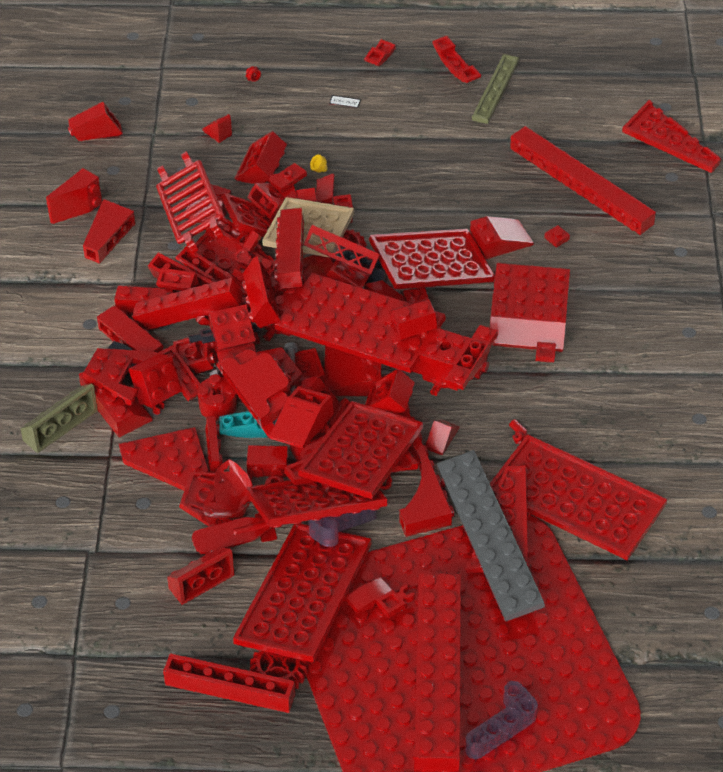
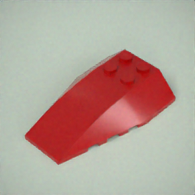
[175,217,274,289]

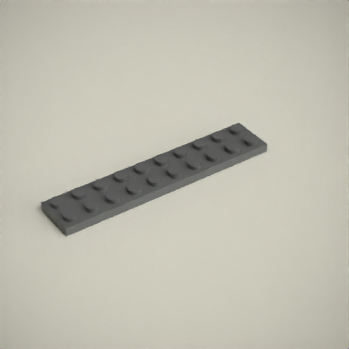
[437,450,545,622]

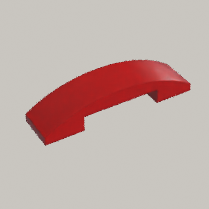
[433,36,481,83]

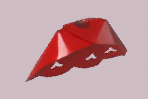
[203,460,253,518]

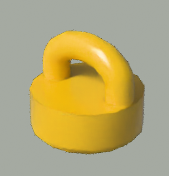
[310,155,328,173]

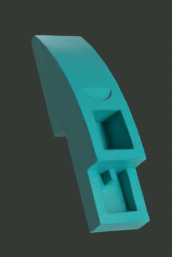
[219,411,277,438]

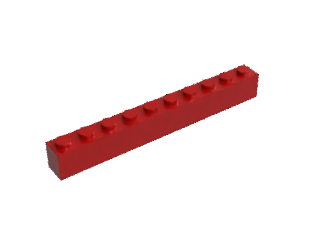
[510,126,656,235]

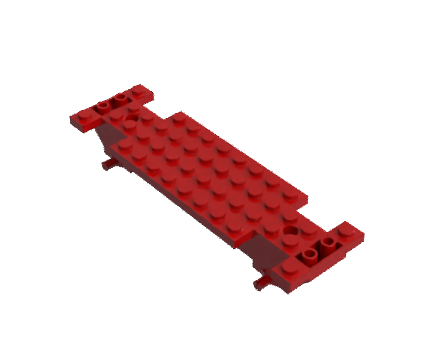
[240,258,498,396]

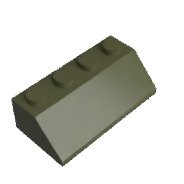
[20,384,98,453]

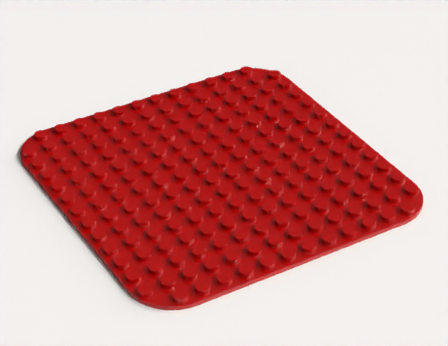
[306,516,641,772]

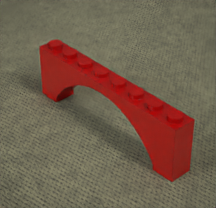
[364,404,454,537]

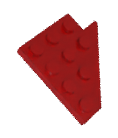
[119,427,208,491]

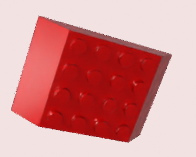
[490,263,570,352]

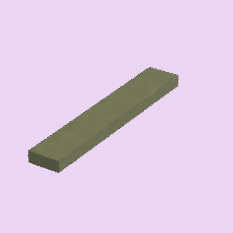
[472,54,519,124]

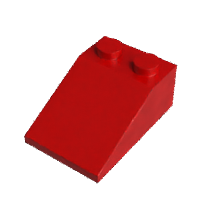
[46,168,102,224]
[470,216,534,260]

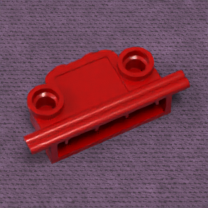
[216,350,292,438]

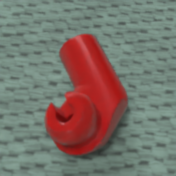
[509,419,527,444]

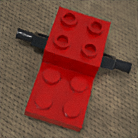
[188,304,273,377]

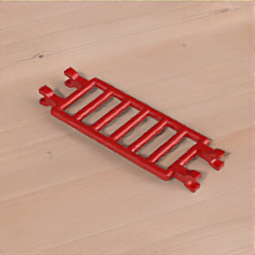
[156,151,224,254]

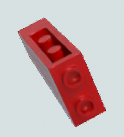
[83,199,135,264]

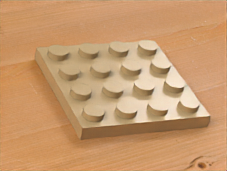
[263,197,354,257]

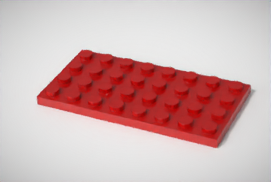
[490,434,667,561]
[233,524,372,663]

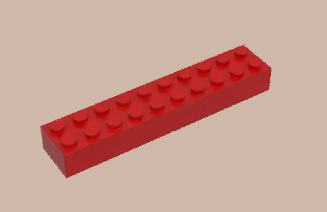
[414,573,461,772]

